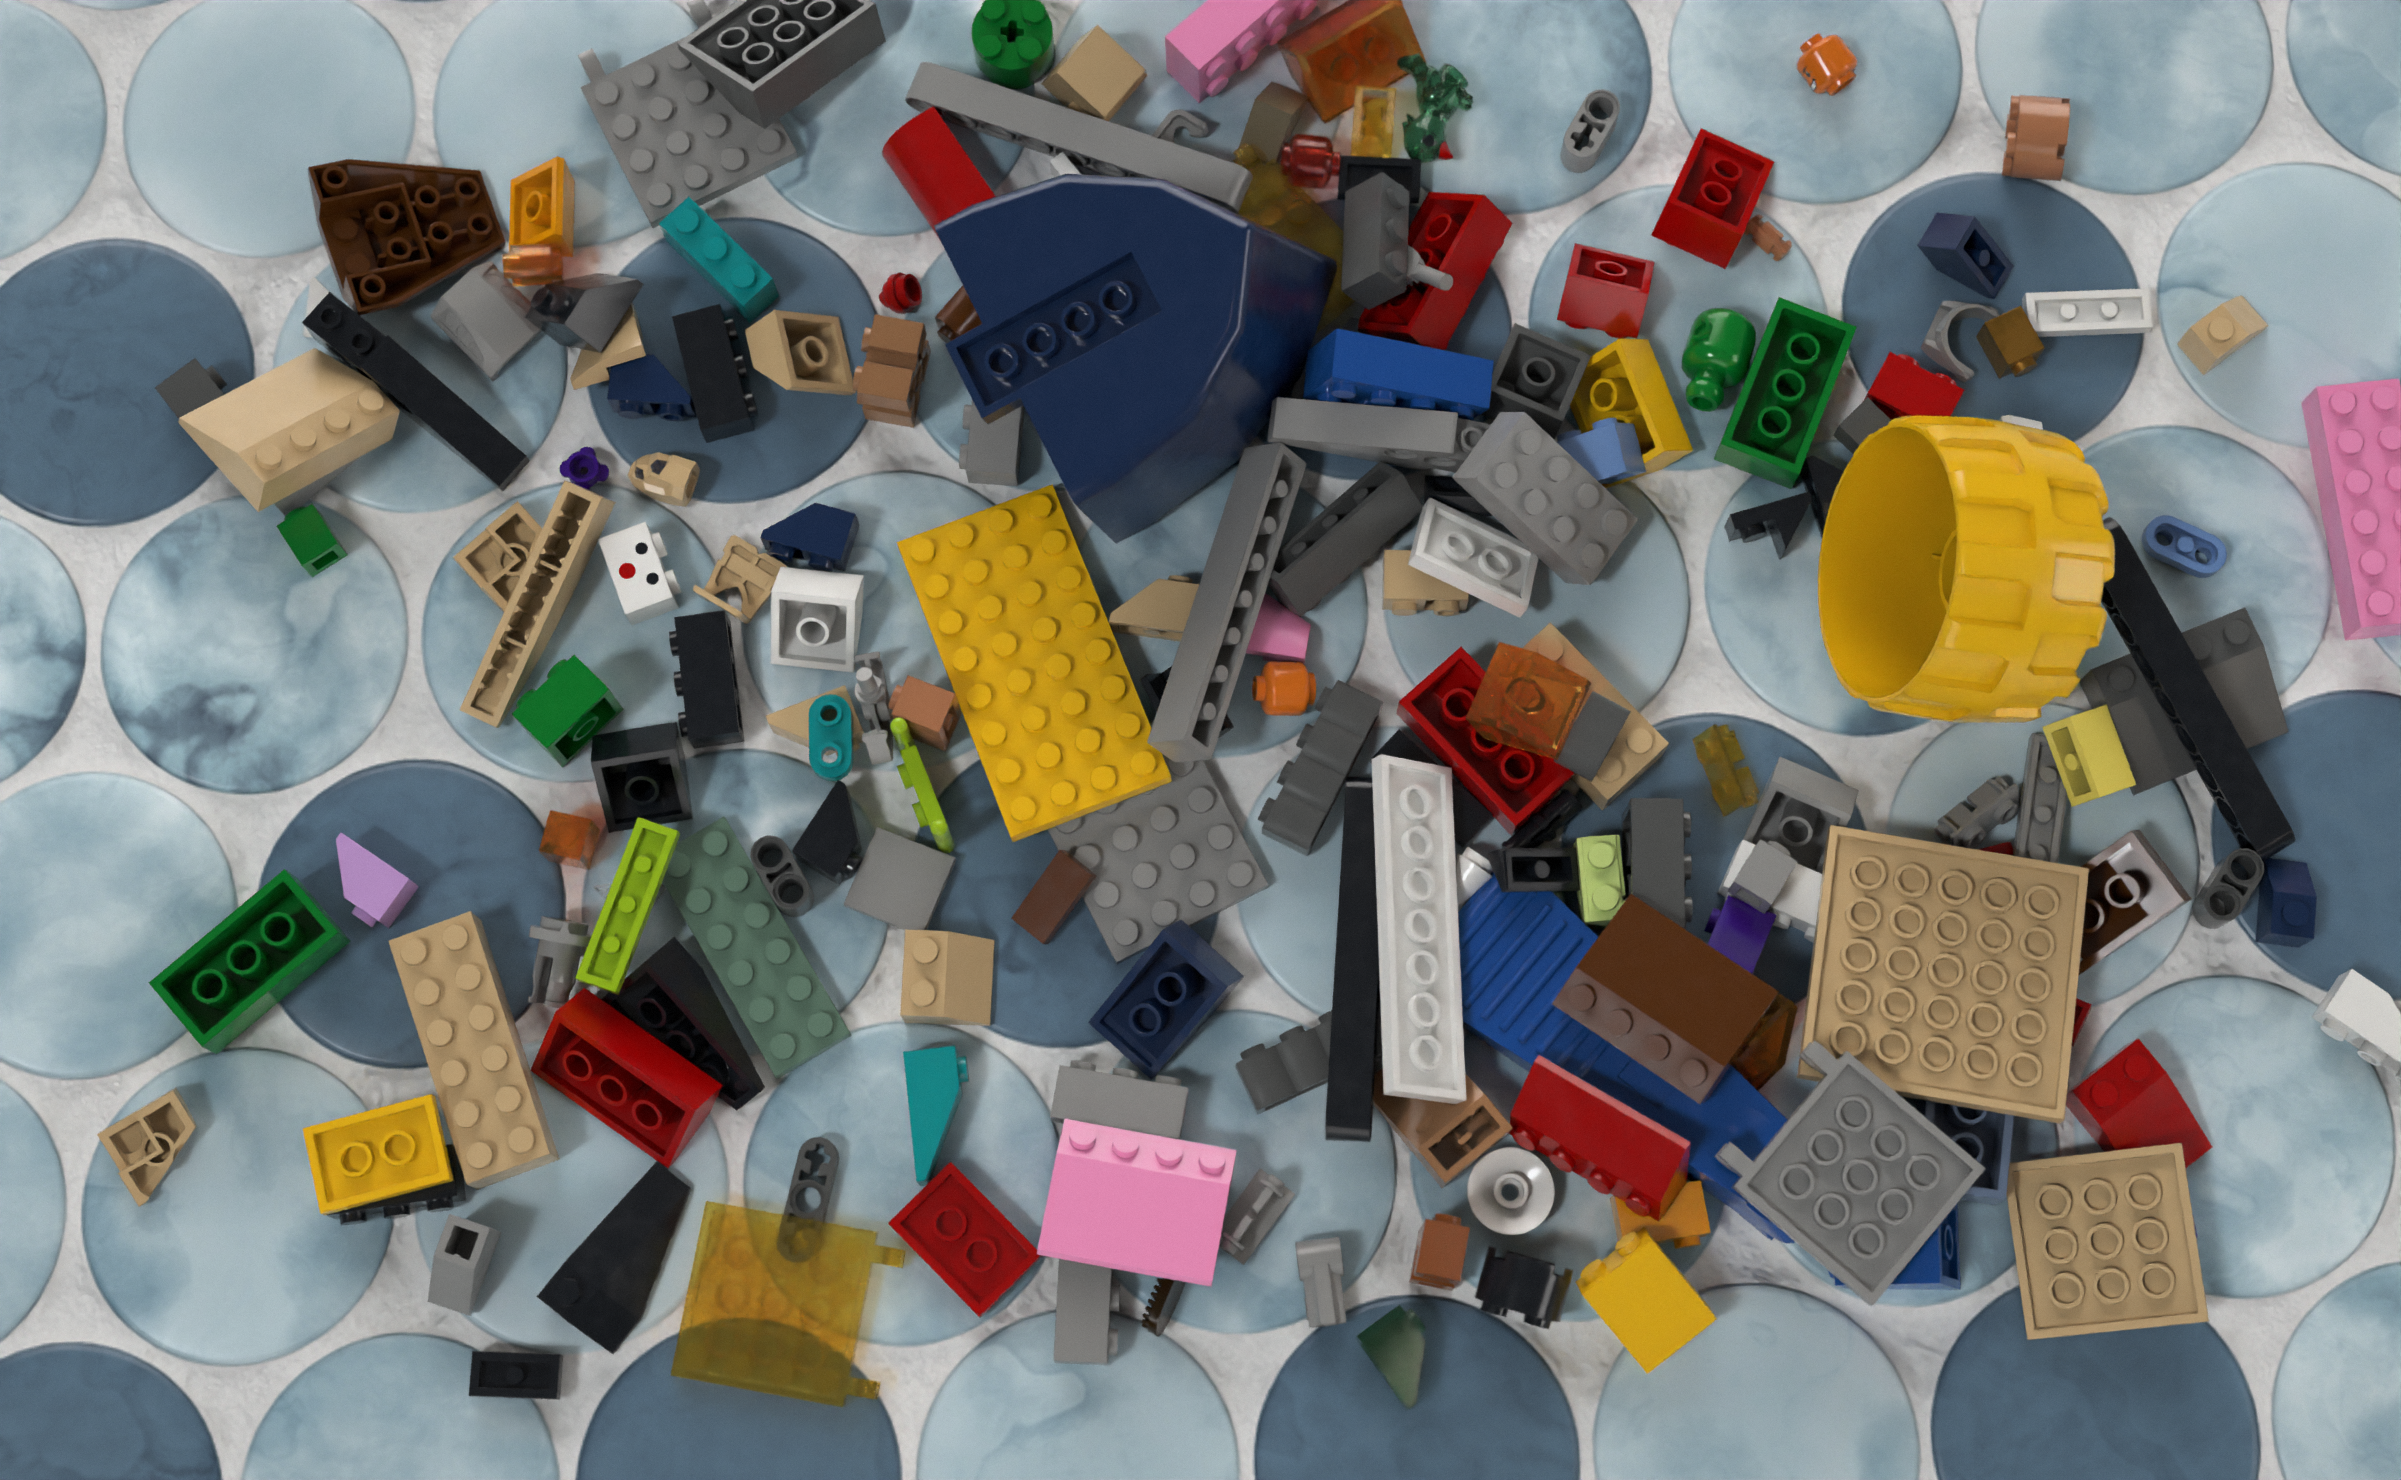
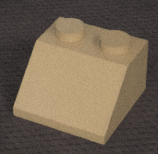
[900,930,995,1026]

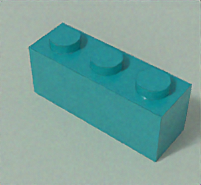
[659,196,779,323]

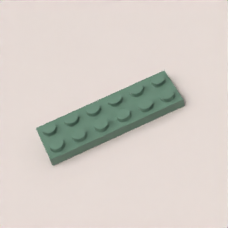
[663,816,852,1079]

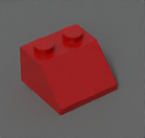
[1557,243,1654,339]

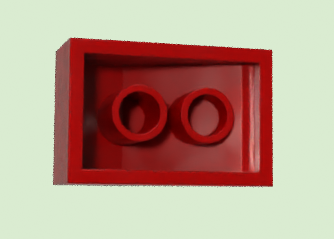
[1651,128,1774,269]
[2066,1038,2212,1168]

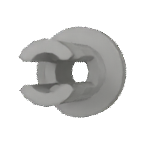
[527,916,592,1008]

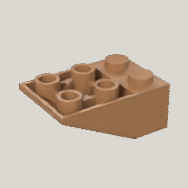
[1373,1068,1513,1188]

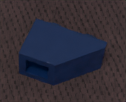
[607,354,696,421]
[760,503,860,572]

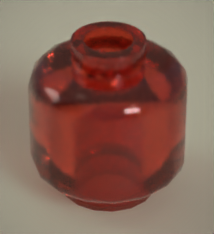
[1280,134,1341,189]

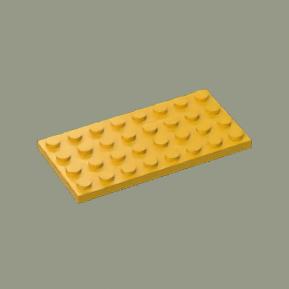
[897,484,1172,843]

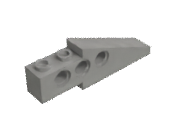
[1267,397,1491,473]

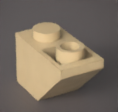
[1382,550,1469,616]

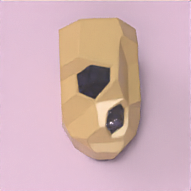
[628,452,700,507]

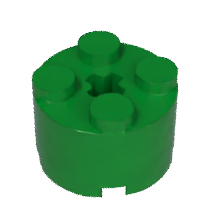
[971,0,1055,89]

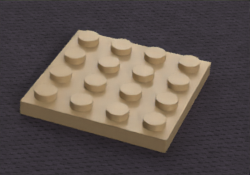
[2006,1143,2209,1340]

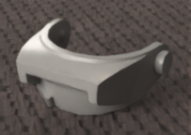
[1920,301,2000,382]

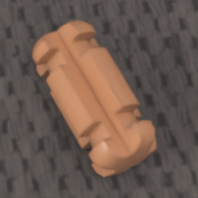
[1744,214,1792,261]

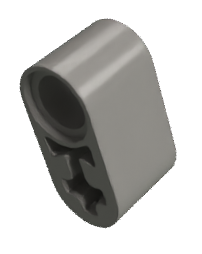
[1560,90,1620,173]

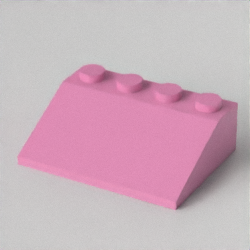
[1037,1119,1237,1287]

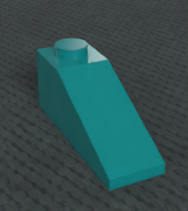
[903,1046,969,1186]

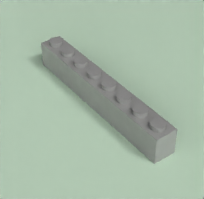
[1147,442,1307,762]

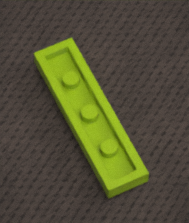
[575,817,681,995]

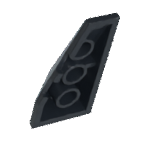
[537,1162,691,1354]

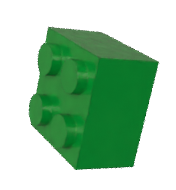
[512,655,624,768]

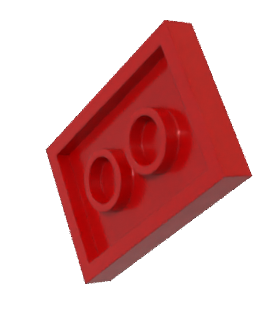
[888,1161,1042,1318]

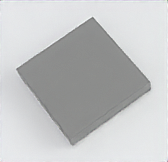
[844,827,956,931]

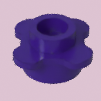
[559,447,609,490]

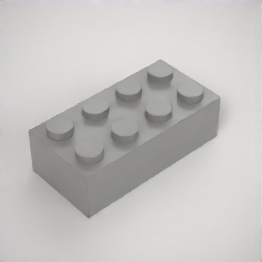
[1452,412,1638,585]

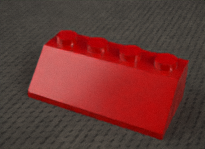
[1358,192,1513,350]
[1396,647,1575,836]
[530,988,723,1168]
[1510,1055,1691,1222]

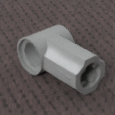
[1295,1237,1347,1328]

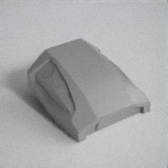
[430,261,542,381]

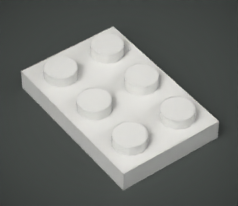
[1408,497,1539,618]

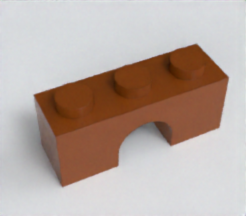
[1409,1213,1470,1291]

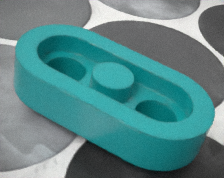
[809,694,854,781]

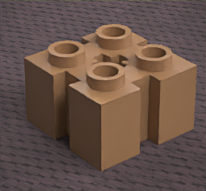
[853,314,931,428]

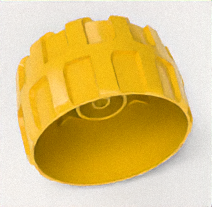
[1817,416,2115,723]

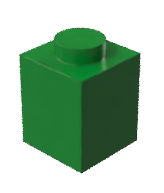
[277,504,348,577]

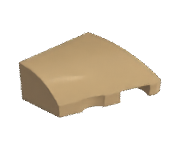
[570,302,646,390]
[453,501,542,612]
[97,1088,196,1207]

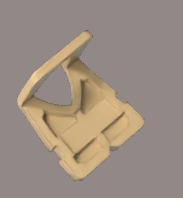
[693,535,787,624]

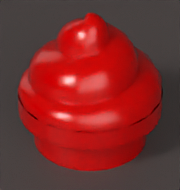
[879,272,922,314]

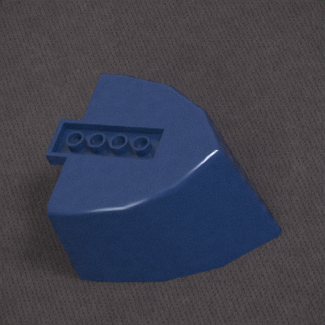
[934,174,1337,544]

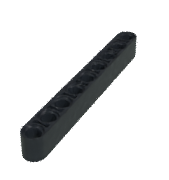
[2101,517,2295,862]
[1325,776,1380,1142]

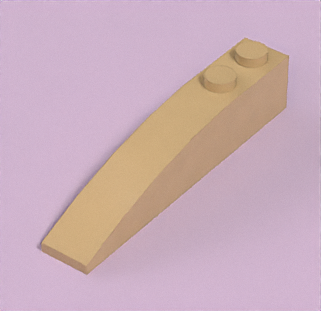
[460,480,616,728]

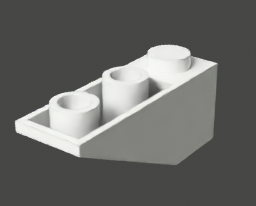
[2312,969,2401,1084]

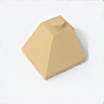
[745,310,856,396]

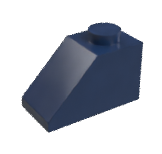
[1917,213,2013,299]
[2256,858,2317,948]

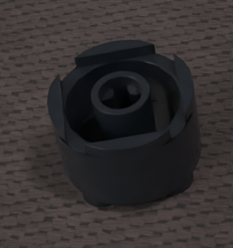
[1475,1246,1574,1329]

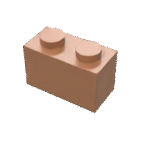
[888,675,962,752]

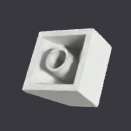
[771,567,864,673]

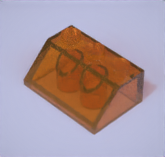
[1277,0,1427,123]

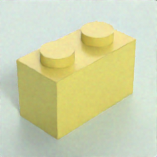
[2042,704,2136,807]

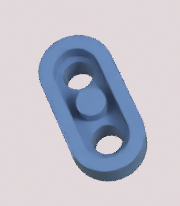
[2141,515,2227,578]

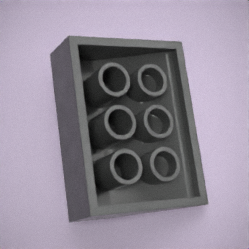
[677,0,886,129]
[2079,607,2289,796]

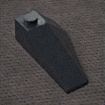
[601,937,765,1110]

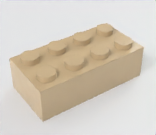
[1491,622,1669,811]

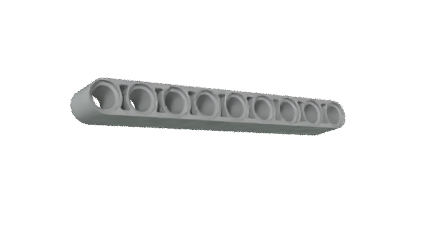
[905,62,1253,214]

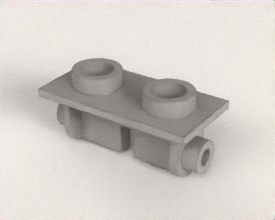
[1934,777,2020,849]
[1219,1169,1295,1265]

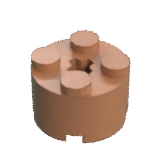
[2002,95,2070,181]

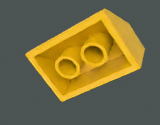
[1570,339,1694,488]

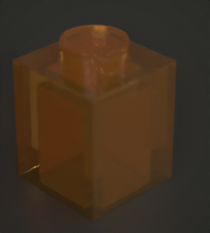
[539,810,600,870]

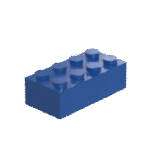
[1303,328,1494,421]

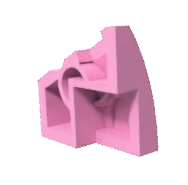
[1246,593,1311,665]

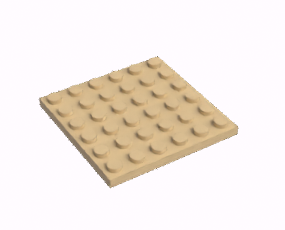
[1797,825,2089,1123]

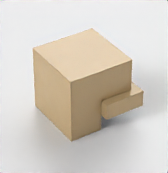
[1041,25,1148,121]

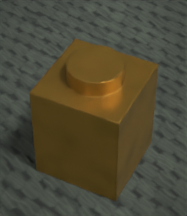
[1976,306,2045,379]

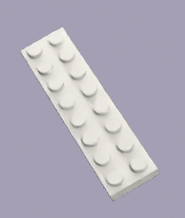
[1372,754,1466,1104]

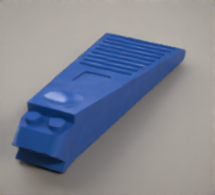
[1458,872,1795,1243]

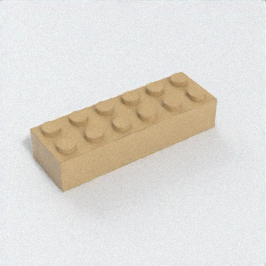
[388,911,560,1190]

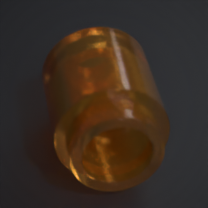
[502,243,564,287]

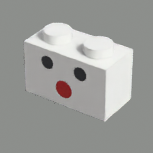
[598,522,682,625]

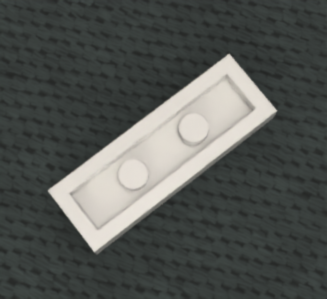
[2022,288,2153,337]

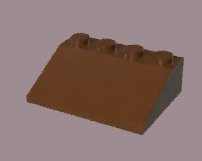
[1552,894,1779,1104]

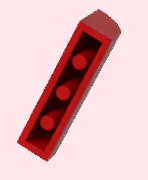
[882,106,996,238]

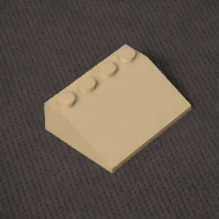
[178,348,400,512]

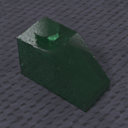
[1355,1304,1426,1411]

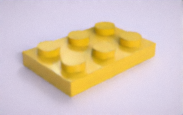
[302,1094,454,1215]

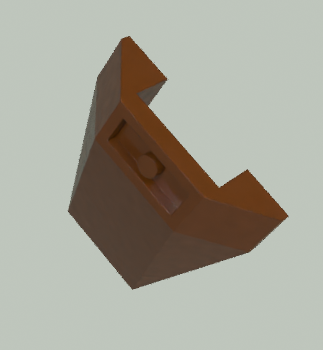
[308,159,505,315]

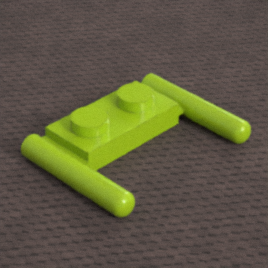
[890,717,955,853]

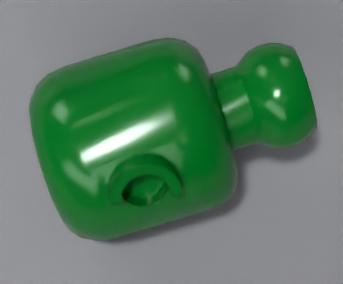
[1681,308,1756,412]

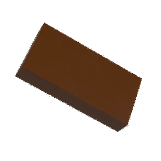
[1011,850,1097,944]

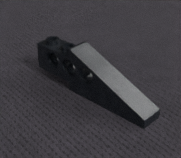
[302,292,530,492]

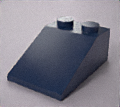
[1088,919,1244,1080]

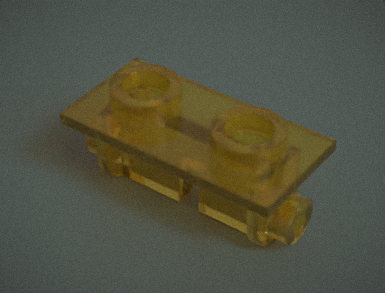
[1692,724,1760,817]

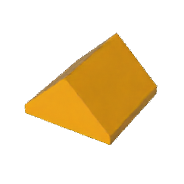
[509,156,575,258]

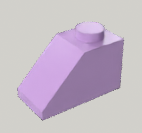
[336,833,419,929]

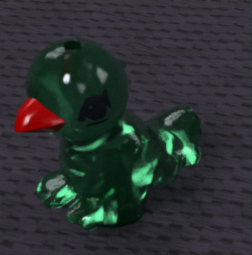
[1397,53,1474,163]

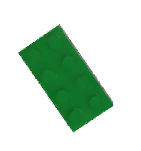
[1714,297,1857,489]
[149,869,351,1054]

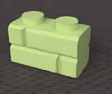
[1572,835,1626,930]

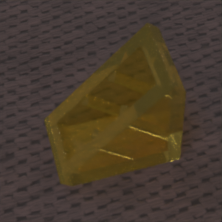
[1350,86,1396,158]

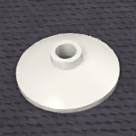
[1467,1147,1555,1235]

